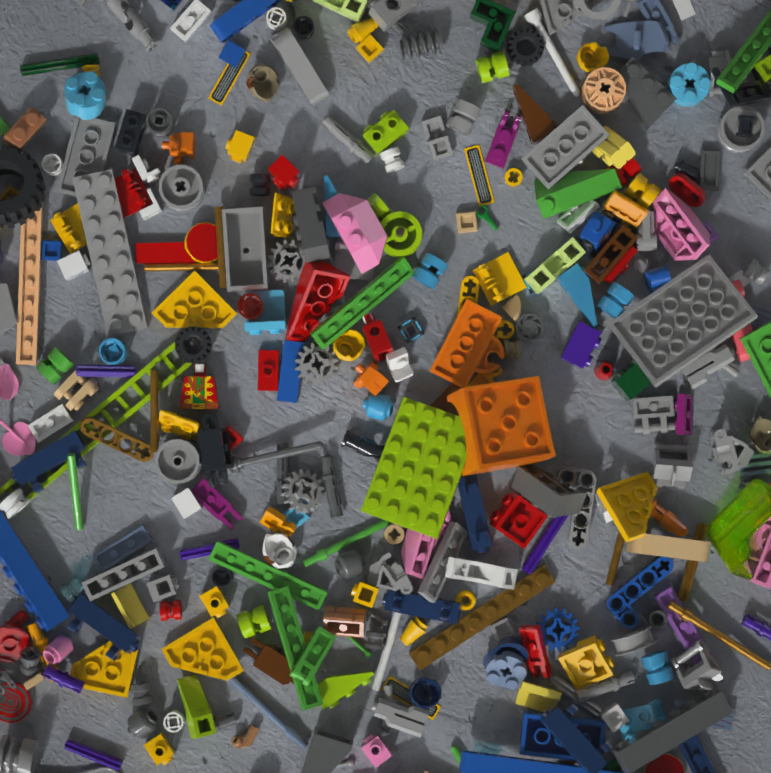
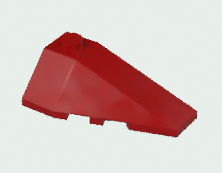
[285,260,350,343]

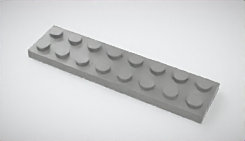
[72,169,148,336]

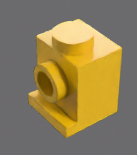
[199,586,230,618]

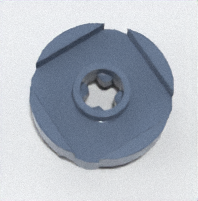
[486,651,527,690]

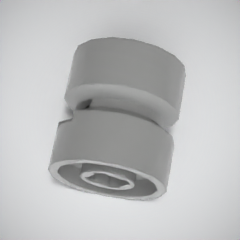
[446,99,481,136]

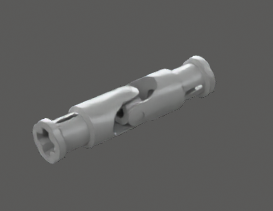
[106,0,161,53]

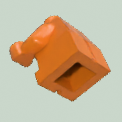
[162,132,196,165]
[353,361,389,396]

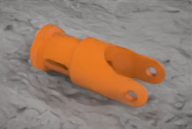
[650,499,688,537]

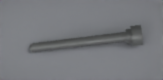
[230,441,324,473]

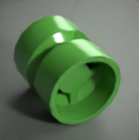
[35,346,74,385]

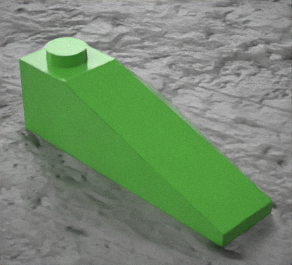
[534,169,623,219]

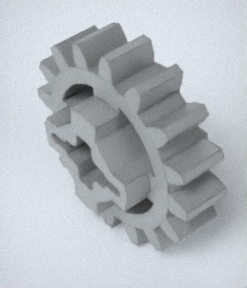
[267,240,306,284]
[294,343,338,387]
[281,469,325,514]

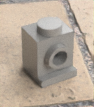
[146,574,180,602]

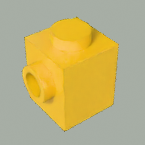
[225,130,256,163]
[351,581,379,608]
[144,731,176,766]

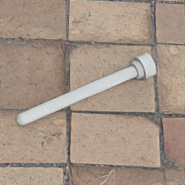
[524,8,581,97]

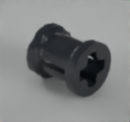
[736,115,756,138]

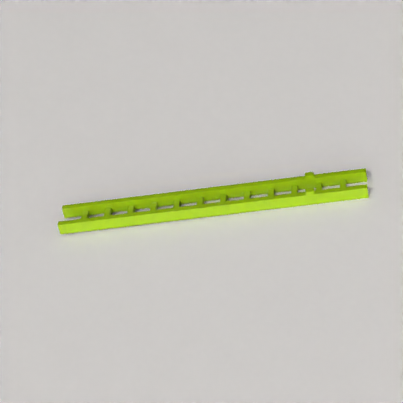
[0,342,193,519]

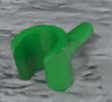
[476,205,499,231]

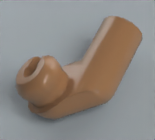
[231,725,260,748]

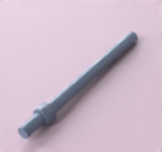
[228,676,309,749]

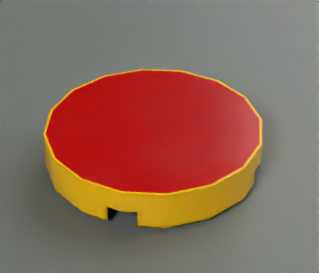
[184,222,218,263]

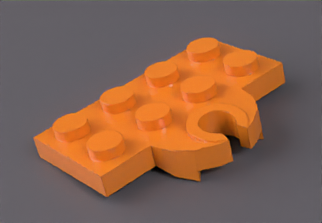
[430,299,504,388]

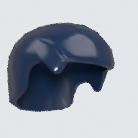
[409,677,442,708]

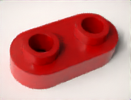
[669,173,706,207]

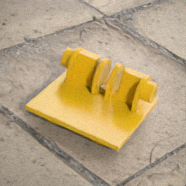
[271,193,295,239]
[50,203,87,254]
[472,252,527,306]
[159,410,201,441]

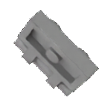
[632,396,675,434]

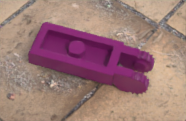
[485,110,522,169]
[191,478,243,530]

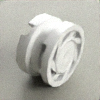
[0,488,31,519]

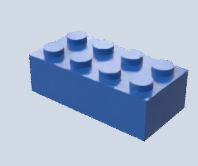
[518,711,606,761]

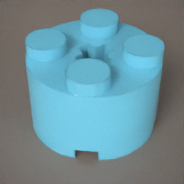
[667,63,711,107]
[64,71,106,120]

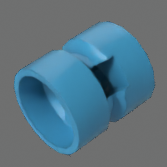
[412,252,449,290]
[597,282,635,319]
[99,338,128,365]
[641,650,675,685]

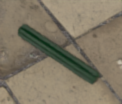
[20,53,100,76]

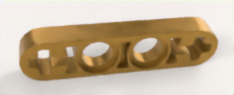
[80,416,154,462]

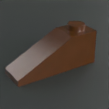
[512,84,557,145]
[584,225,638,284]

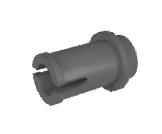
[213,712,237,732]

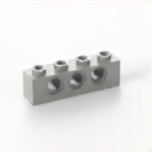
[369,0,424,31]
[82,548,167,601]

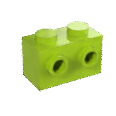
[362,110,409,156]

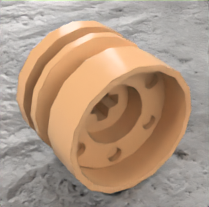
[581,67,626,115]

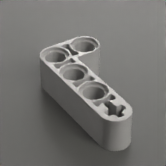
[269,27,330,106]
[557,467,597,549]

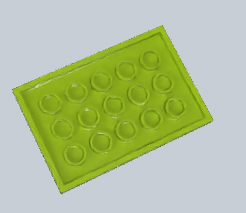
[360,397,466,540]

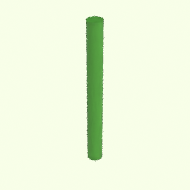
[67,453,83,530]

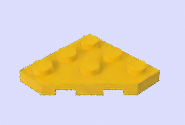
[152,271,237,328]
[596,471,658,543]
[161,617,245,681]
[70,641,139,698]

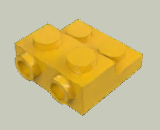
[558,635,615,690]

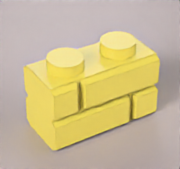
[592,126,635,169]

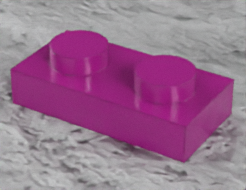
[674,394,693,435]

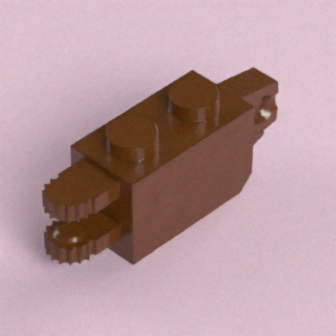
[242,636,294,685]

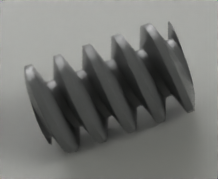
[399,29,442,60]

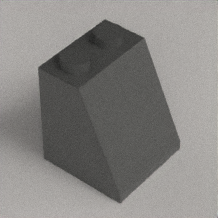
[301,729,353,773]

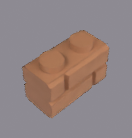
[3,107,46,151]
[323,606,367,638]

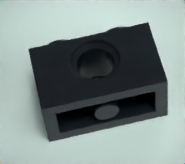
[115,109,147,156]

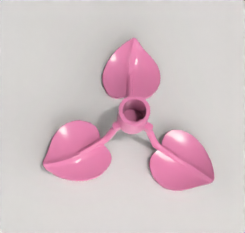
[0,364,36,456]

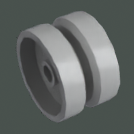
[716,105,765,153]
[159,165,205,212]
[155,439,201,484]

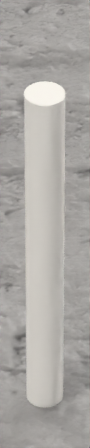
[372,612,402,691]

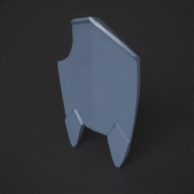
[604,21,670,61]

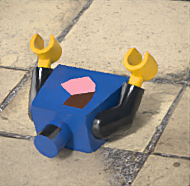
[580,209,632,262]

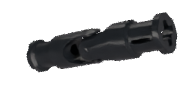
[341,430,385,462]

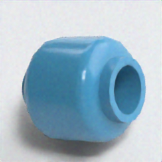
[363,393,394,421]

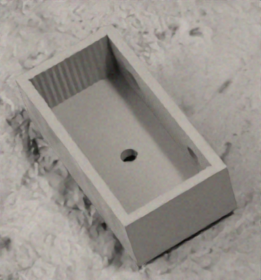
[222,207,269,292]

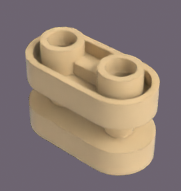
[53,370,99,411]

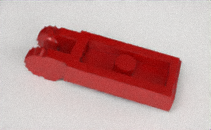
[519,625,552,678]

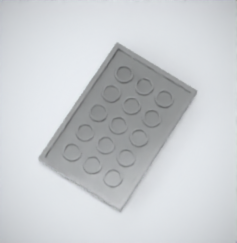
[608,254,758,388]

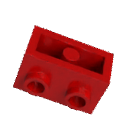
[268,155,301,191]

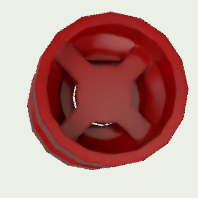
[159,599,182,621]

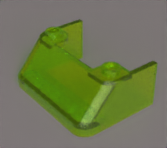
[706,479,771,580]

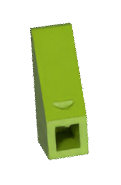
[317,670,374,710]
[177,674,216,739]

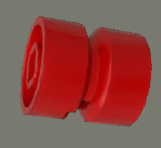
[605,157,642,190]

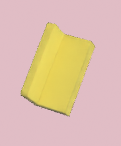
[111,583,150,629]
[515,681,562,712]

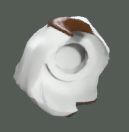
[262,533,297,569]

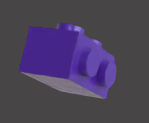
[560,321,602,369]

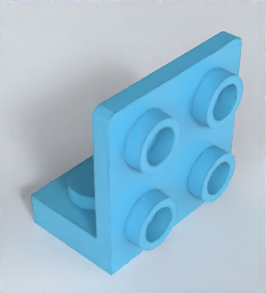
[620,699,666,741]

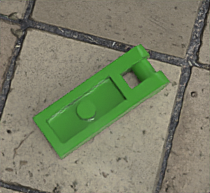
[289,626,336,686]

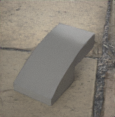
[421,115,453,161]

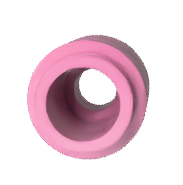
[43,635,73,664]

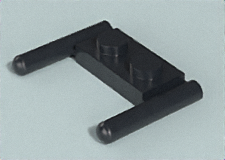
[711,67,771,108]

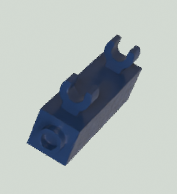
[11,431,88,494]
[458,474,492,553]
[382,590,462,624]
[67,594,142,661]
[540,704,612,773]

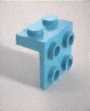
[244,290,286,335]

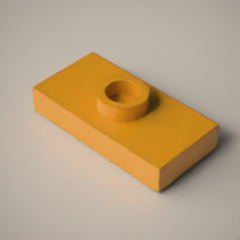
[603,190,648,228]

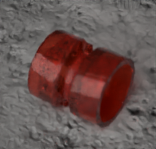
[237,293,265,321]

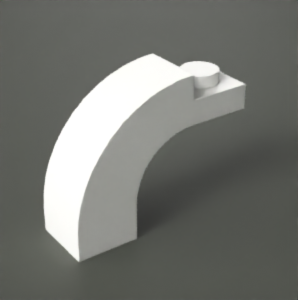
[445,557,518,590]

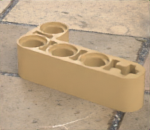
[625,533,710,562]

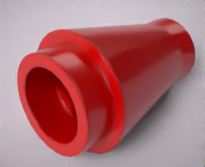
[594,360,614,380]

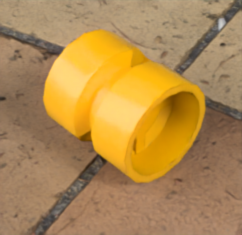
[623,173,662,209]

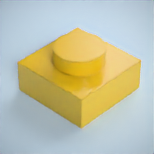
[356,34,384,64]

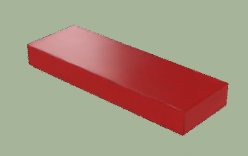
[136,242,197,264]

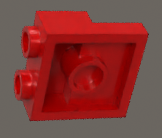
[489,491,548,549]

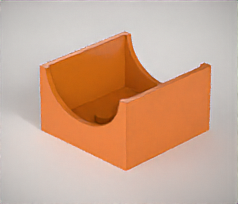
[446,376,555,476]

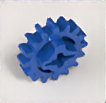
[536,607,580,652]

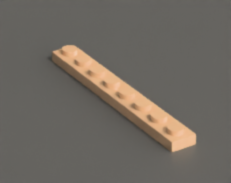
[16,203,43,365]

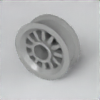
[610,625,658,656]

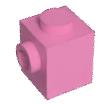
[361,734,392,768]

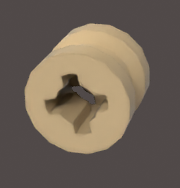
[384,524,404,545]

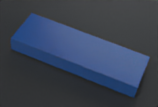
[277,340,305,403]

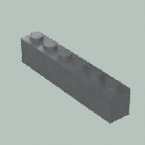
[612,689,733,773]

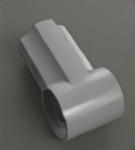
[635,211,657,251]

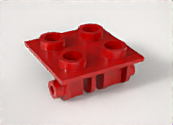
[115,168,153,218]

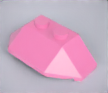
[652,188,710,261]
[322,193,387,274]
[401,510,452,579]
[743,511,771,589]

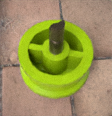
[380,211,422,258]

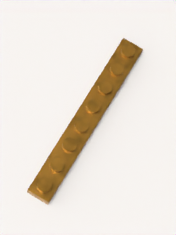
[409,565,556,670]

